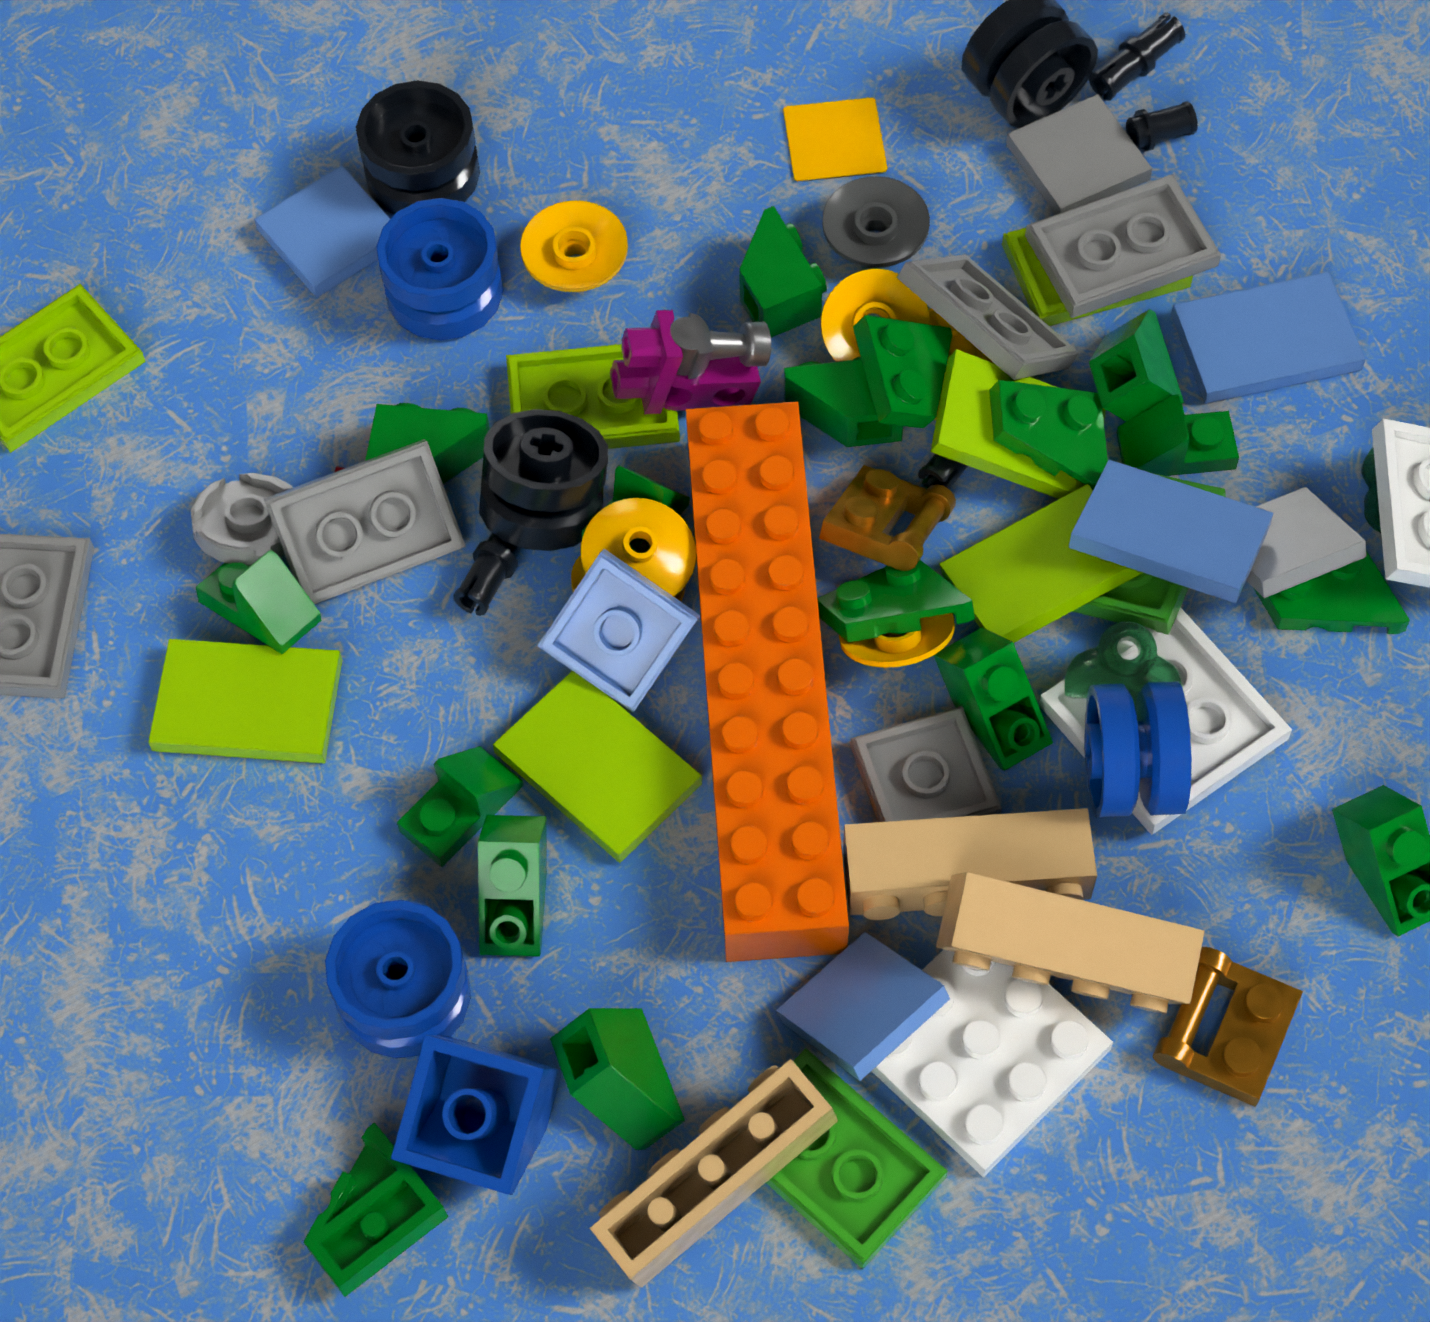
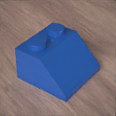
[391,1035,562,1195]

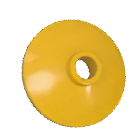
[520,200,628,292]
[821,269,930,362]
[580,498,696,597]
[839,613,955,668]

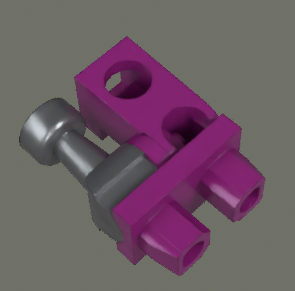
[610,310,771,414]

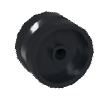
[961,0,1098,128]
[356,80,480,215]
[479,409,608,551]

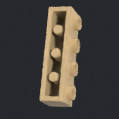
[843,808,1097,920]
[936,872,1205,1014]
[590,1059,838,1288]

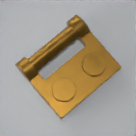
[819,465,956,571]
[1153,947,1303,1107]

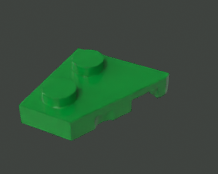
[853,315,952,429]
[989,380,1108,490]
[1253,551,1410,634]
[817,560,975,642]
[303,1122,448,1297]

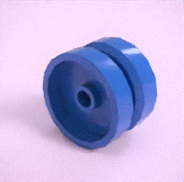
[376,198,503,341]
[1084,681,1192,818]
[325,900,471,1059]

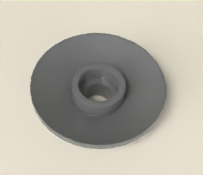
[822,176,930,268]

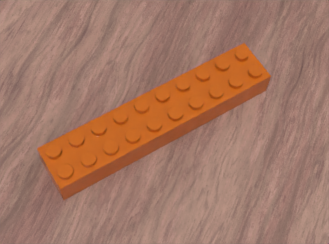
[686,402,849,962]

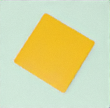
[783,97,888,181]

